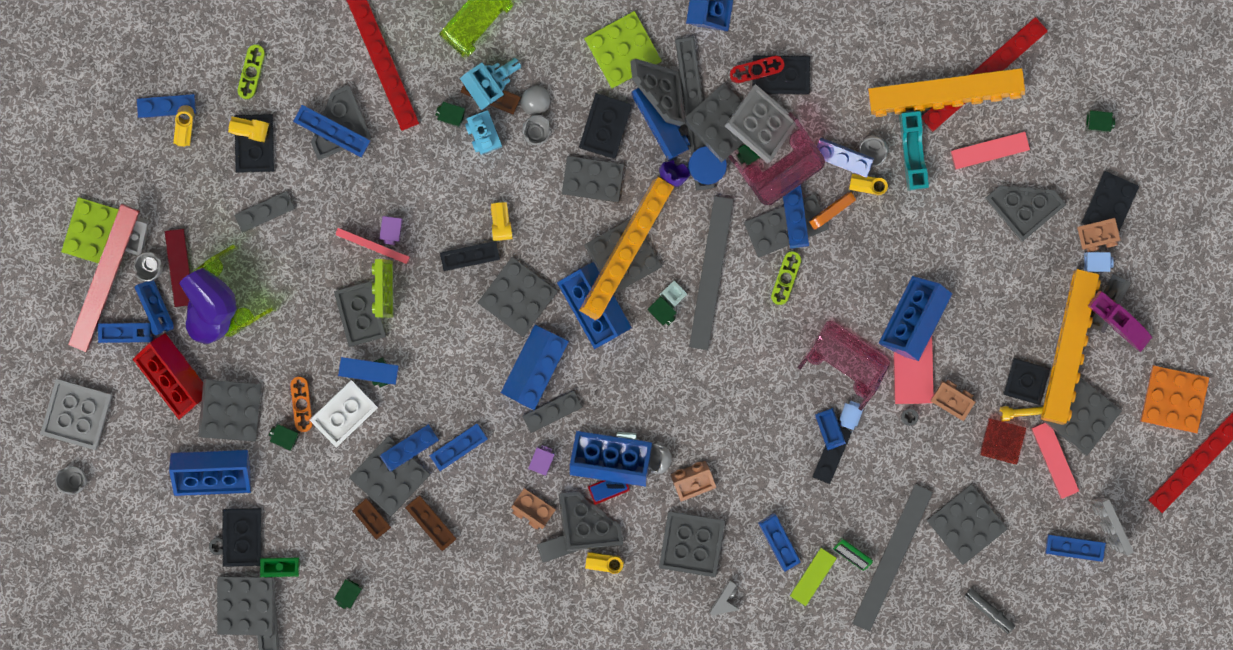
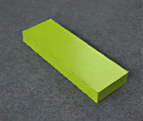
[789,547,837,606]

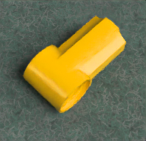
[173,105,194,147]
[228,116,269,142]
[849,173,888,196]
[491,202,513,241]
[585,552,624,574]

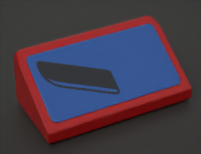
[588,480,630,505]

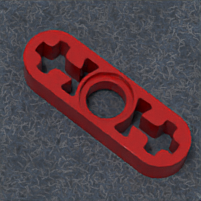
[729,56,784,84]

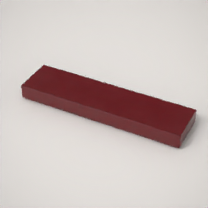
[164,229,190,307]

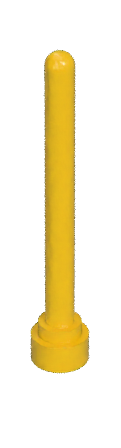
[1000,406,1043,422]

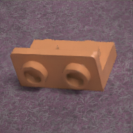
[1077,218,1121,252]
[930,380,975,421]
[670,461,716,502]
[511,488,556,530]

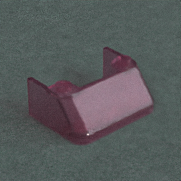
[728,112,825,205]
[797,321,890,411]

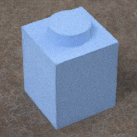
[1084,252,1114,272]

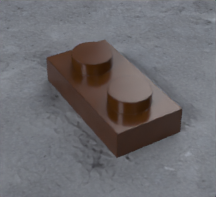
[352,498,391,540]

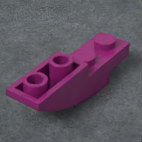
[1088,291,1152,352]

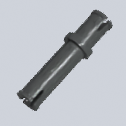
[964,587,1016,634]

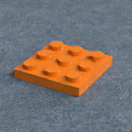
[1140,365,1209,434]

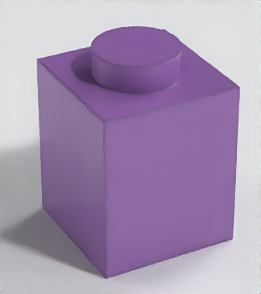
[380,216,403,245]
[528,445,555,476]

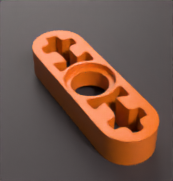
[809,191,856,230]
[290,377,313,432]

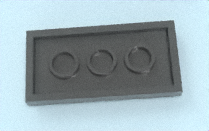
[744,194,829,258]

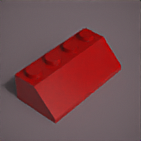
[132,333,203,420]

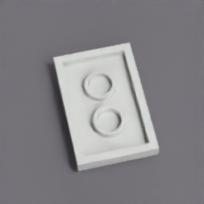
[309,380,378,448]

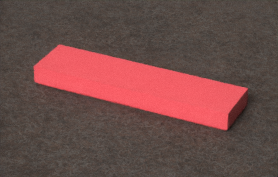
[951,132,1030,170]
[336,228,410,264]
[1031,423,1079,499]

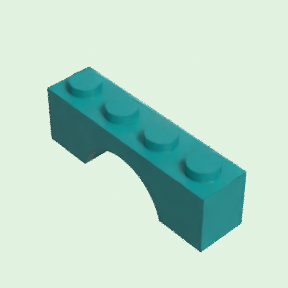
[899,111,929,191]

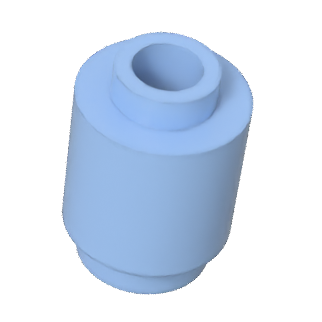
[839,401,863,430]

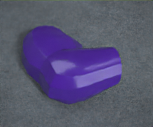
[179,268,237,344]

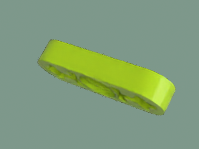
[237,45,265,100]
[771,252,801,305]

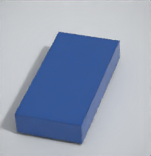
[815,408,846,450]

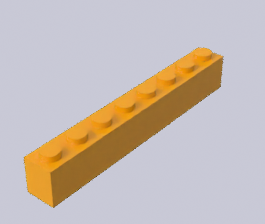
[868,68,1025,117]
[579,177,674,320]
[1041,269,1101,425]

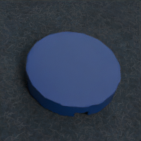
[688,146,727,185]

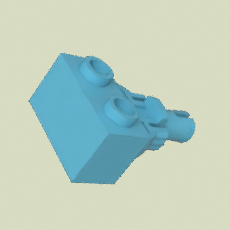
[460,58,521,110]
[465,110,502,155]

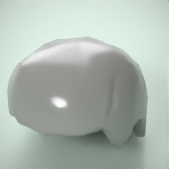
[520,85,551,116]
[522,115,551,145]
[859,135,888,167]
[133,252,163,282]
[649,444,672,474]
[55,466,87,495]

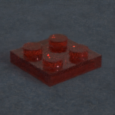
[979,418,1026,465]

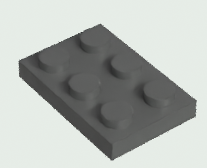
[562,156,624,203]
[334,281,386,347]

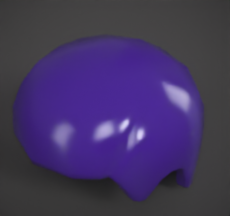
[659,160,690,187]

